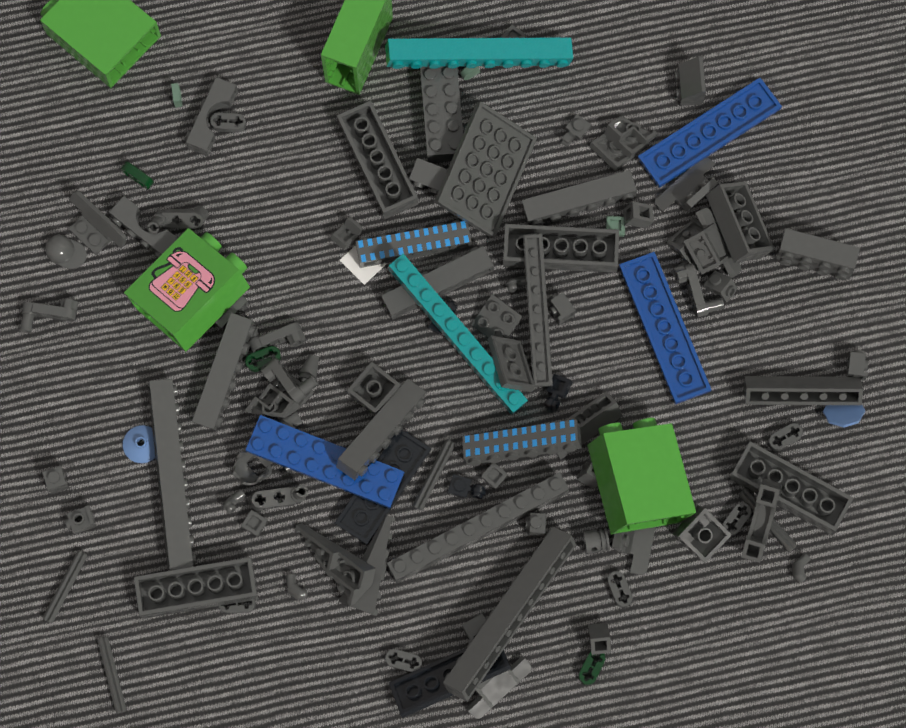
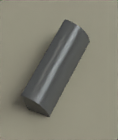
[556,391,622,460]

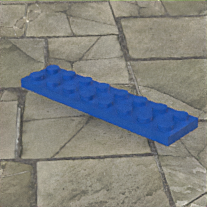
[637,78,782,188]
[619,252,712,404]
[245,415,405,508]

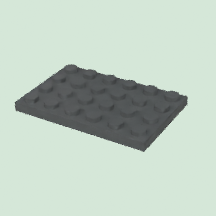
[434,101,537,238]

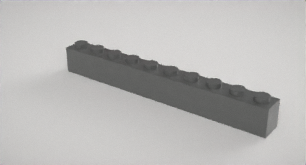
[148,379,196,571]
[387,472,569,584]
[443,527,576,702]

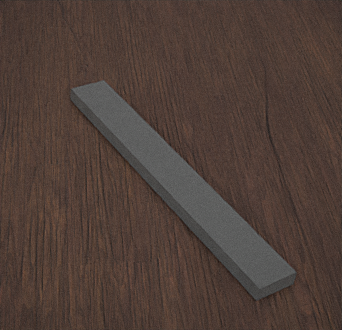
[523,234,553,387]

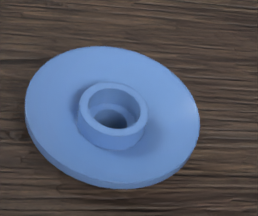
[123,425,155,463]

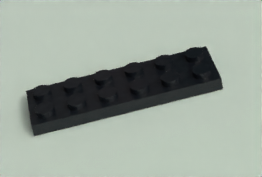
[334,430,432,545]
[389,647,512,718]

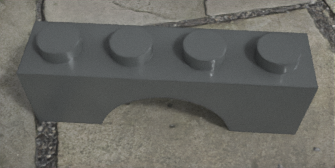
[185,77,238,156]
[109,196,178,259]
[741,479,783,563]

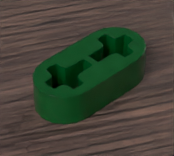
[120,162,154,190]
[245,346,281,372]
[579,652,606,686]

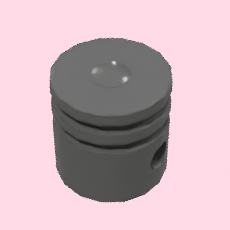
[583,528,610,554]

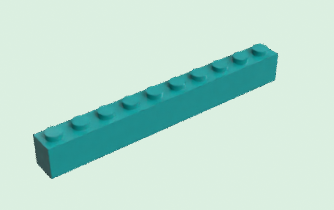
[385,38,573,69]
[388,254,528,415]

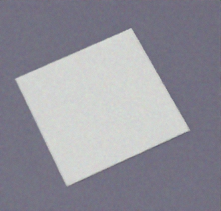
[340,236,387,285]

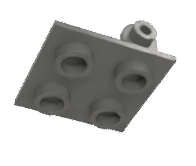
[471,294,523,338]

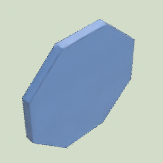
[823,405,865,427]

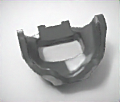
[233,451,273,485]

